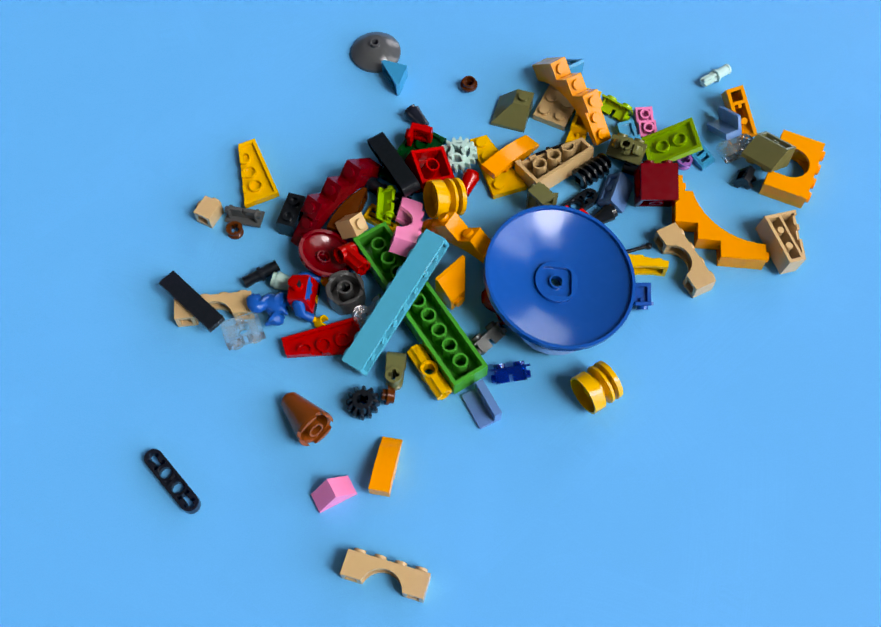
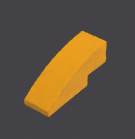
[368,437,403,497]

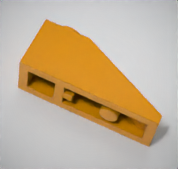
[721,85,757,141]

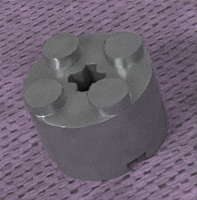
[325,270,366,315]

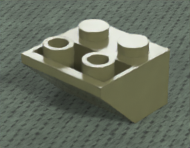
[740,131,796,173]

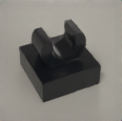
[732,165,757,190]

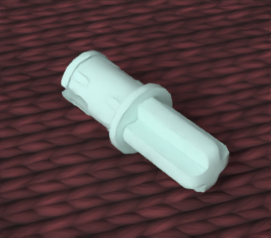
[700,64,732,87]

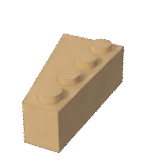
[514,137,594,189]

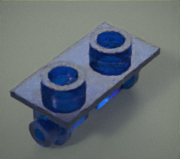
[489,360,531,384]

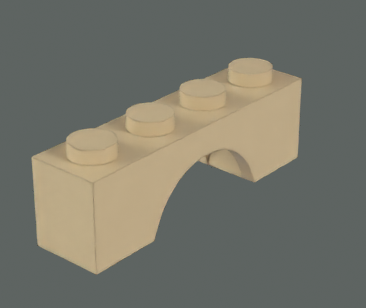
[653,222,716,299]
[174,290,255,327]
[340,548,431,603]

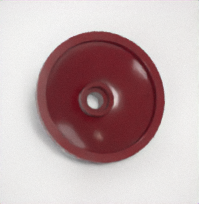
[298,229,350,278]

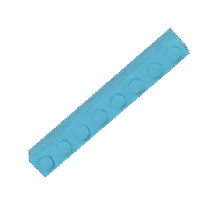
[342,229,450,376]

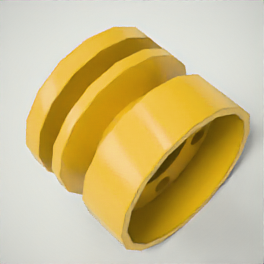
[423,177,467,219]
[570,361,623,414]

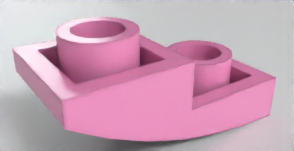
[634,106,657,138]

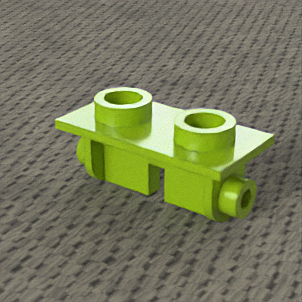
[600,94,633,122]
[375,185,396,225]

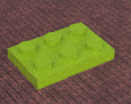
[641,117,703,163]

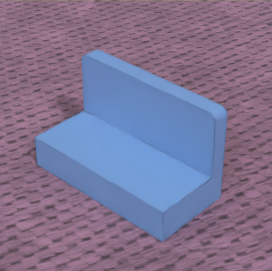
[707,106,742,141]
[597,172,634,213]
[462,379,502,429]

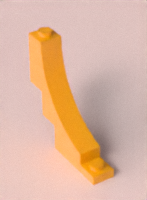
[672,175,769,270]

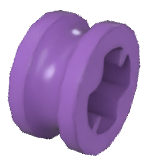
[675,155,693,171]

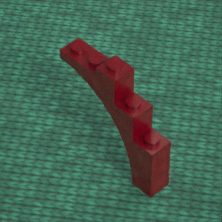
[291,158,383,246]

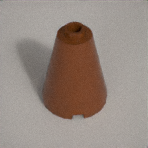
[281,392,333,446]

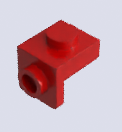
[405,122,433,147]

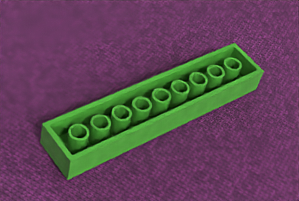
[353,221,488,395]

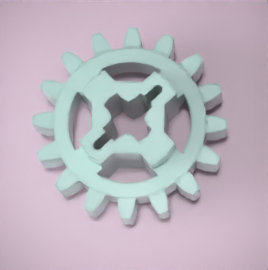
[442,136,478,173]

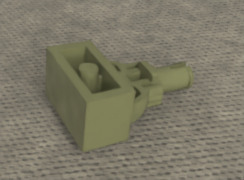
[606,132,647,166]

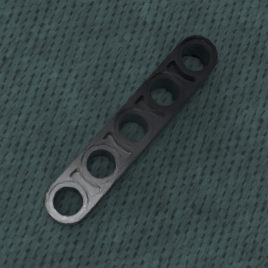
[367,132,421,198]

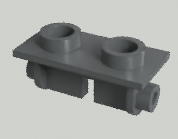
[225,205,265,228]
[471,320,507,355]

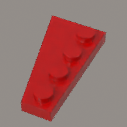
[281,317,360,358]

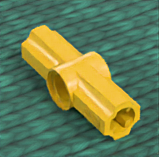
[407,344,452,400]

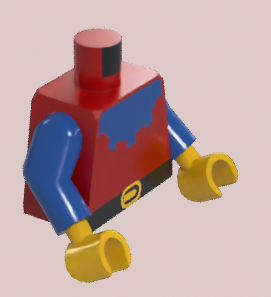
[287,271,329,328]

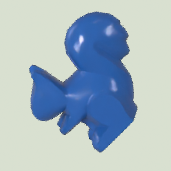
[246,292,290,326]

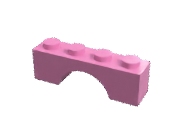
[389,196,425,257]

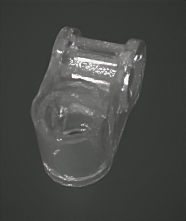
[716,134,753,163]

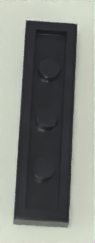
[159,271,225,333]

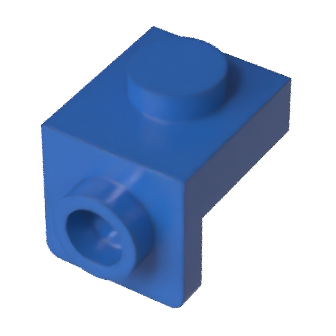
[633,283,653,310]

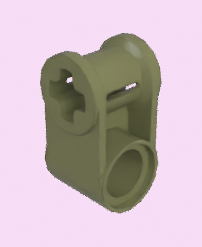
[385,352,407,391]

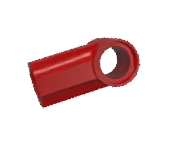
[333,242,371,276]

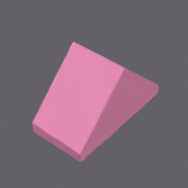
[311,475,357,513]

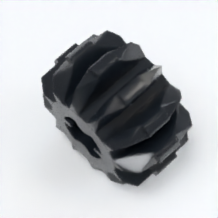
[346,385,380,421]

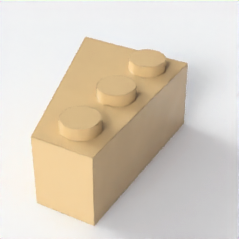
[755,210,806,274]

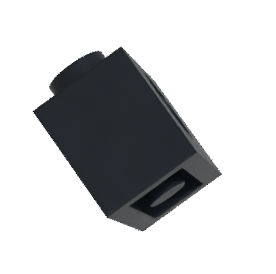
[276,193,306,237]

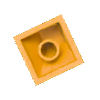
[435,255,465,310]

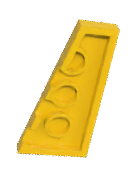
[470,135,527,199]
[238,138,279,208]

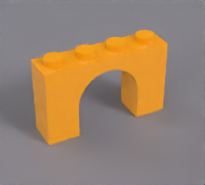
[759,130,826,208]

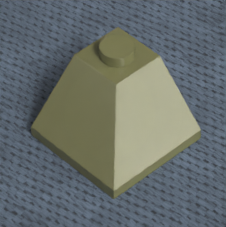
[491,89,534,133]

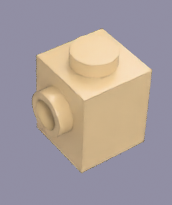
[193,196,224,229]
[335,212,369,240]

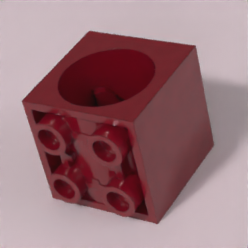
[634,160,679,207]

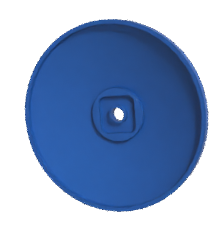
[483,205,636,351]

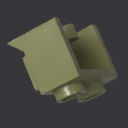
[525,182,558,210]

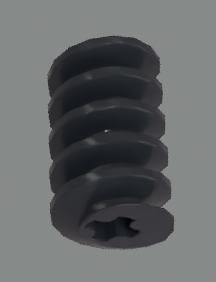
[572,153,612,189]

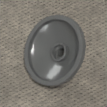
[351,32,401,73]

